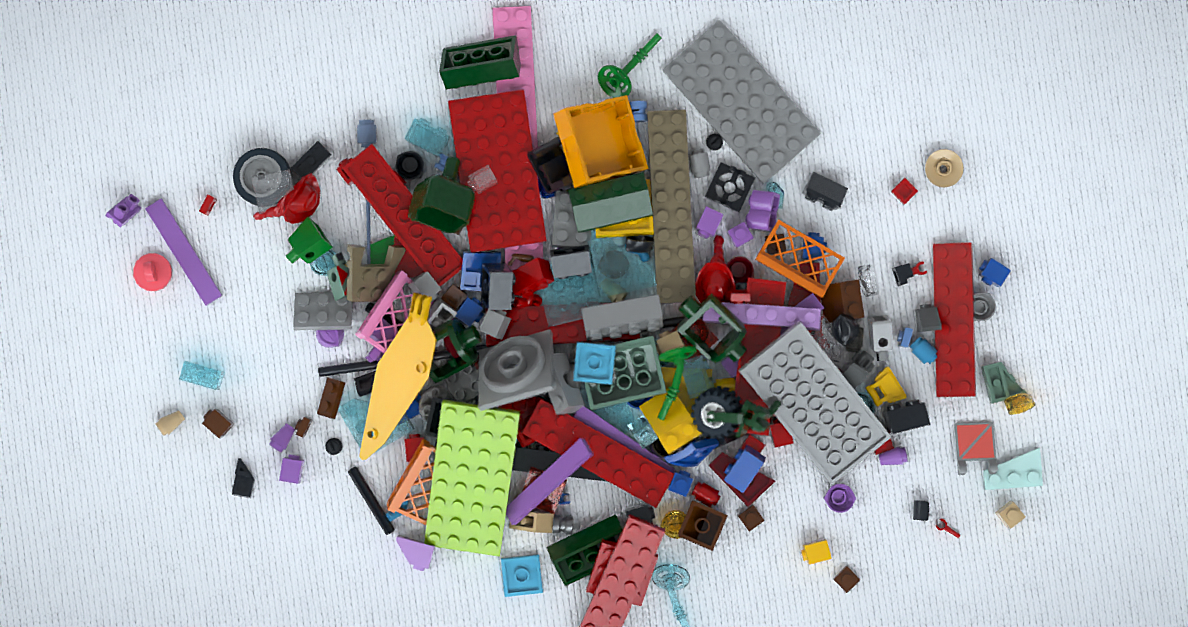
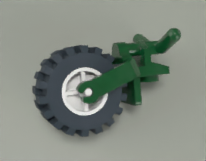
[691,386,781,439]

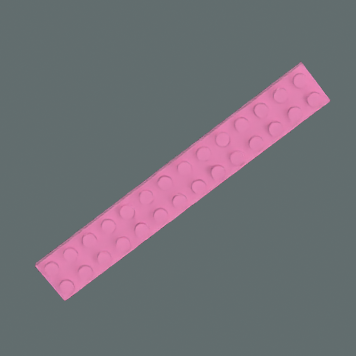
[493,6,544,271]

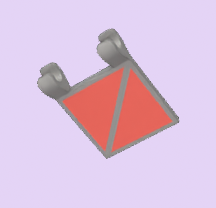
[954,422,998,475]

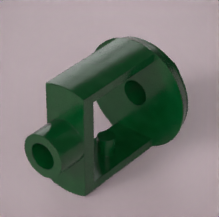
[677,294,747,363]
[429,319,482,384]

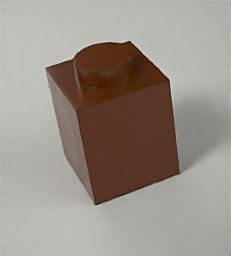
[202,409,234,439]

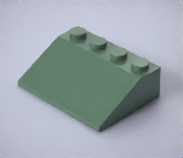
[584,336,667,411]

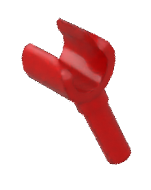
[936,519,961,538]

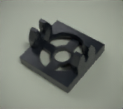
[705,162,755,213]

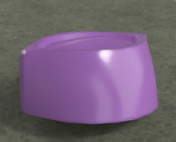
[316,330,344,348]
[823,484,856,513]

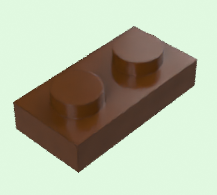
[317,377,346,419]

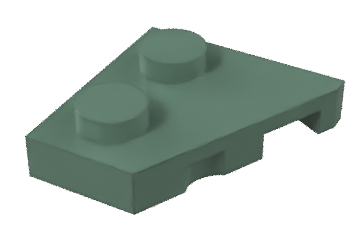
[981,362,1027,404]

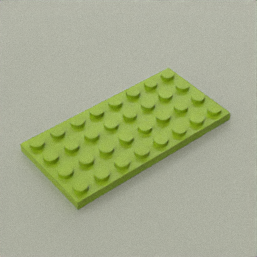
[424,400,520,557]

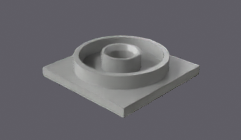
[478,329,554,411]

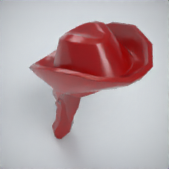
[253,173,320,224]
[695,235,735,303]

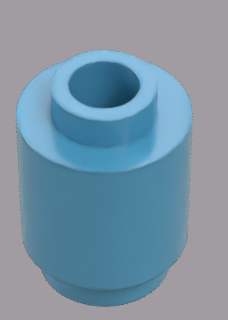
[909,336,938,364]

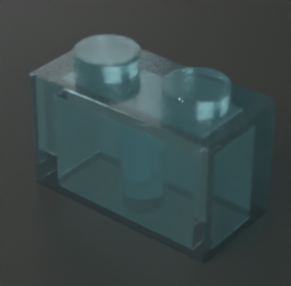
[404,118,450,158]
[682,355,715,399]
[179,361,225,390]

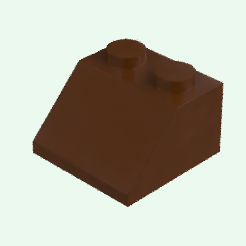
[821,279,865,324]
[677,500,728,551]

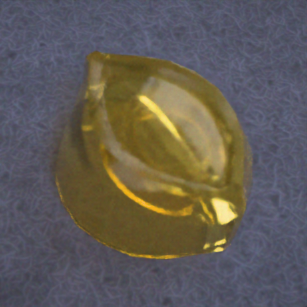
[1004,393,1036,415]
[660,510,686,539]

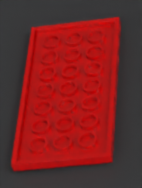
[448,89,547,253]

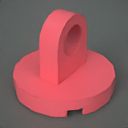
[133,253,172,291]

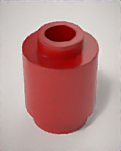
[691,481,721,507]

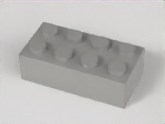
[582,295,663,342]

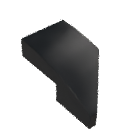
[231,458,255,499]

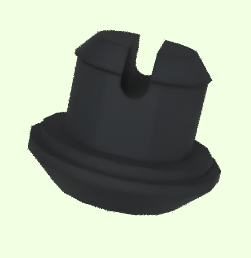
[706,133,723,151]
[325,438,343,455]

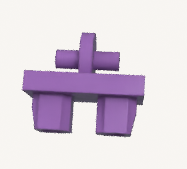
[105,194,141,227]

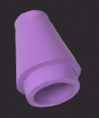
[269,423,295,453]
[879,446,908,466]

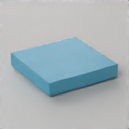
[573,342,616,385]
[501,554,543,597]

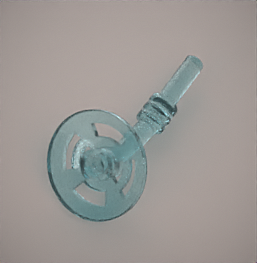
[652,564,690,627]

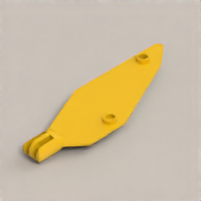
[359,292,436,460]

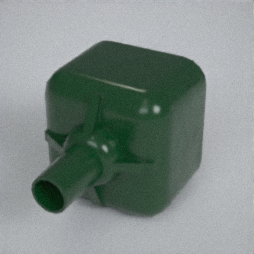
[408,157,475,233]

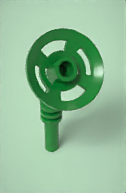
[598,33,662,98]
[657,346,697,420]

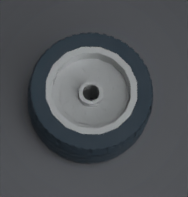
[233,148,292,206]

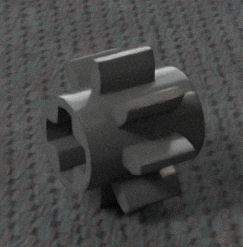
[851,350,875,373]

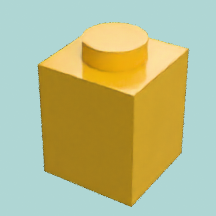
[801,539,832,565]

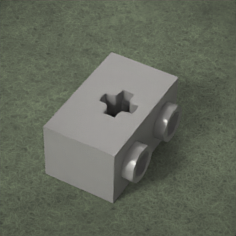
[428,297,457,329]

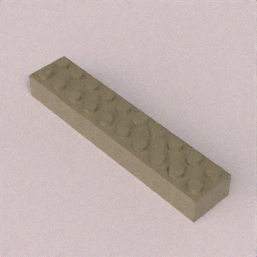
[647,109,696,304]

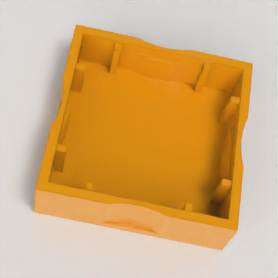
[553,95,649,188]

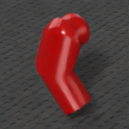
[513,294,543,308]

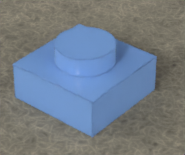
[897,327,913,348]

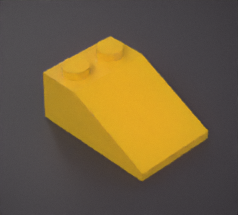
[639,388,702,455]

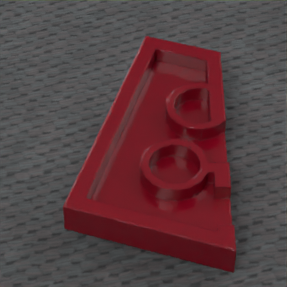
[708,452,775,507]

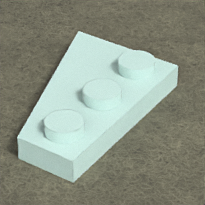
[983,447,1043,490]

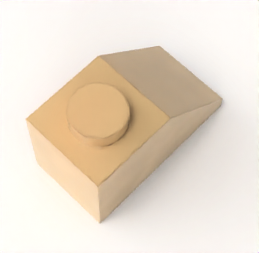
[509,511,554,533]

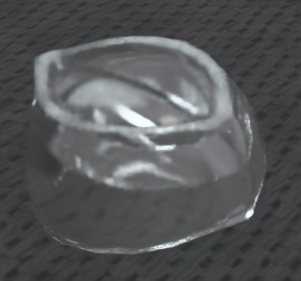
[857,264,877,297]

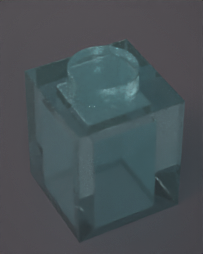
[627,415,658,449]

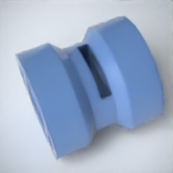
[629,101,648,123]

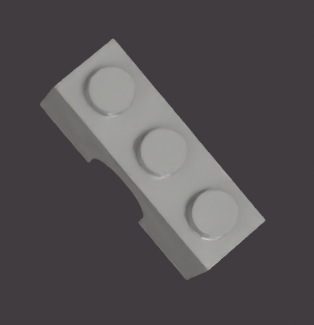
[548,353,585,415]

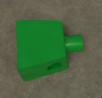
[285,217,333,264]

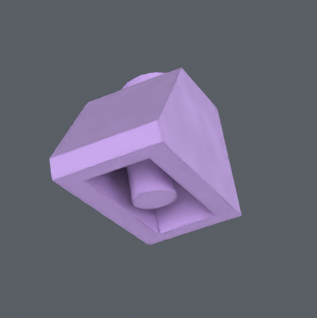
[396,535,435,571]

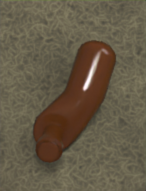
[508,253,534,266]

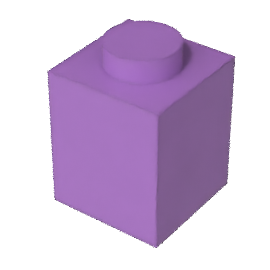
[726,222,753,249]
[279,454,304,484]

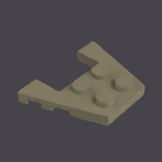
[347,245,406,302]

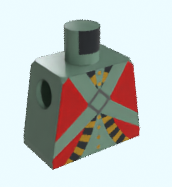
[327,252,350,301]

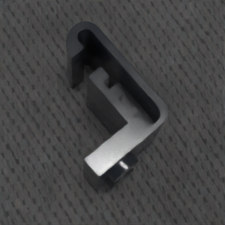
[528,137,574,193]

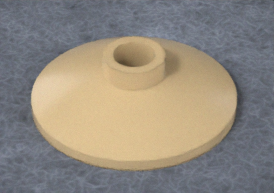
[925,149,963,188]

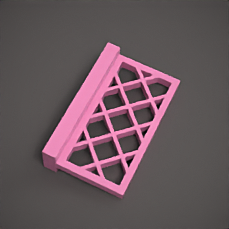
[355,270,435,353]

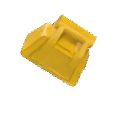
[865,366,907,407]

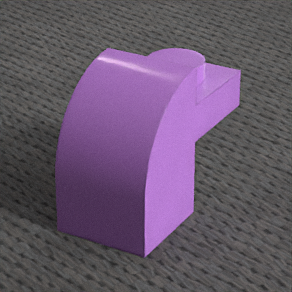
[365,318,395,363]

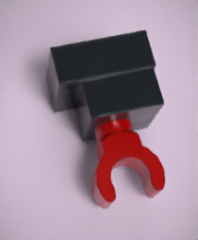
[892,262,927,286]

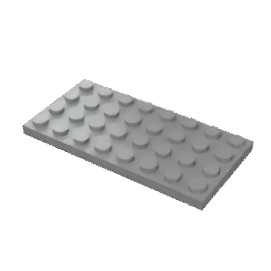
[662,20,821,185]
[739,321,891,485]

